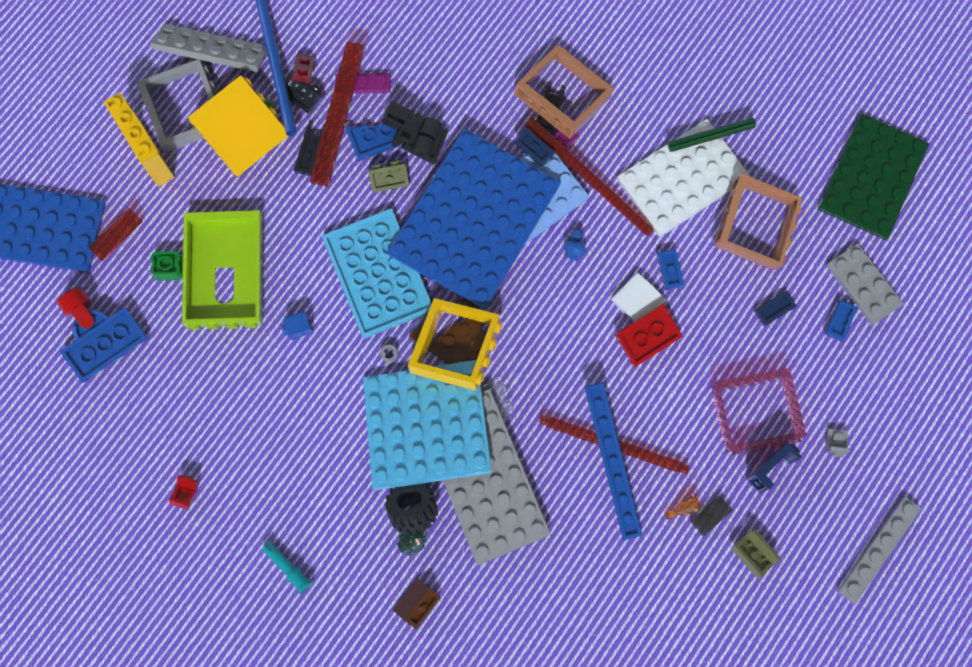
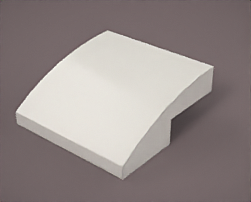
[611,273,666,322]

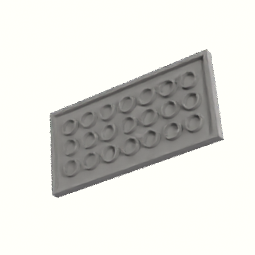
[443,389,551,566]

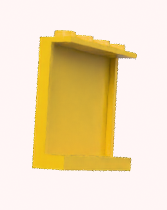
[188,75,289,178]

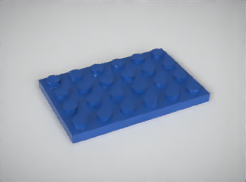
[0,184,106,273]

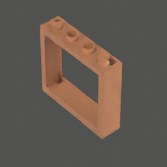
[514,45,614,139]
[713,173,803,270]

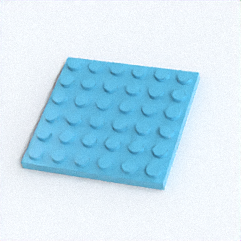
[363,360,492,491]

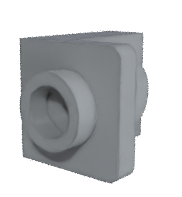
[826,429,850,457]

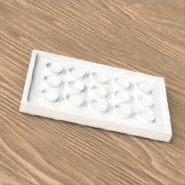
[617,119,751,238]

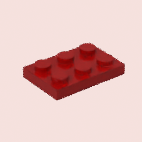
[614,304,683,367]

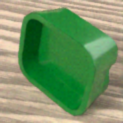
[151,251,183,281]

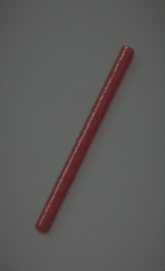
[525,118,654,236]

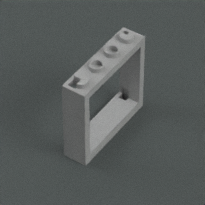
[137,59,216,153]

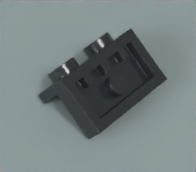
[285,75,325,114]

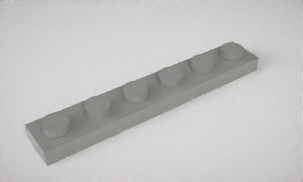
[837,497,922,604]

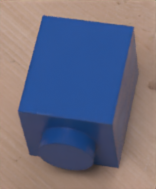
[281,311,313,340]

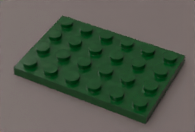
[817,113,930,241]

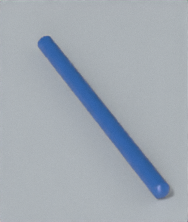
[255,0,297,136]

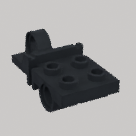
[382,101,449,164]

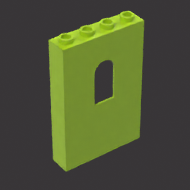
[182,210,263,330]

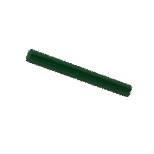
[667,118,757,152]

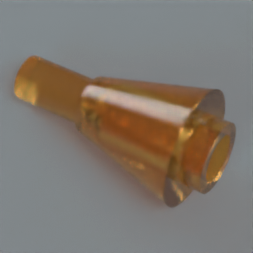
[664,494,701,520]

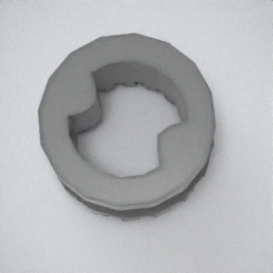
[380,345,398,363]

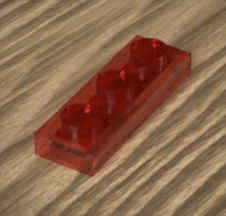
[88,208,143,261]

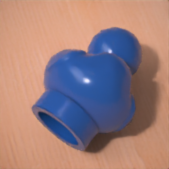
[564,229,587,261]

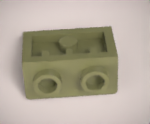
[368,160,409,193]

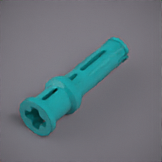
[261,541,313,595]

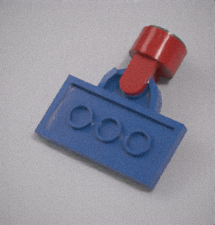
[56,286,148,383]

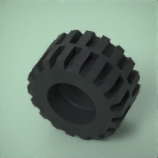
[385,483,438,535]

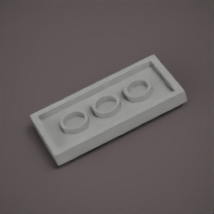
[826,244,904,326]

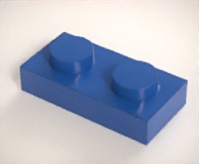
[657,250,684,291]

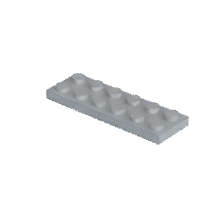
[151,24,268,72]

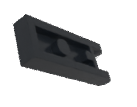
[534,84,566,135]
[294,125,326,177]

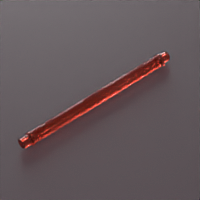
[539,415,690,474]

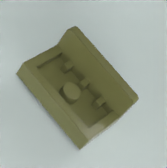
[731,529,781,579]

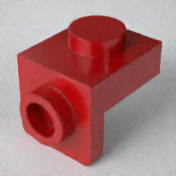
[169,475,198,510]

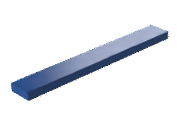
[584,382,642,540]

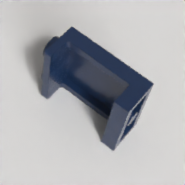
[746,443,802,493]

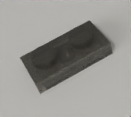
[689,495,733,536]

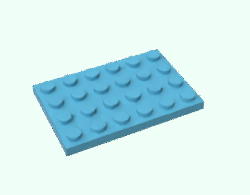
[322,208,432,340]

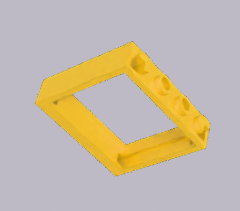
[103,92,175,187]
[408,298,503,391]

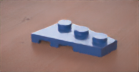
[345,125,403,162]

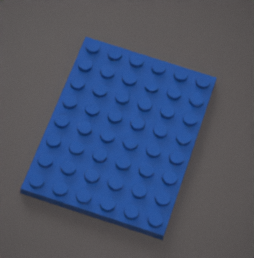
[387,128,561,311]

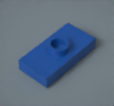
[824,300,858,342]

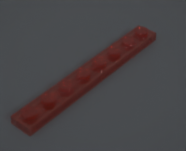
[310,41,365,187]

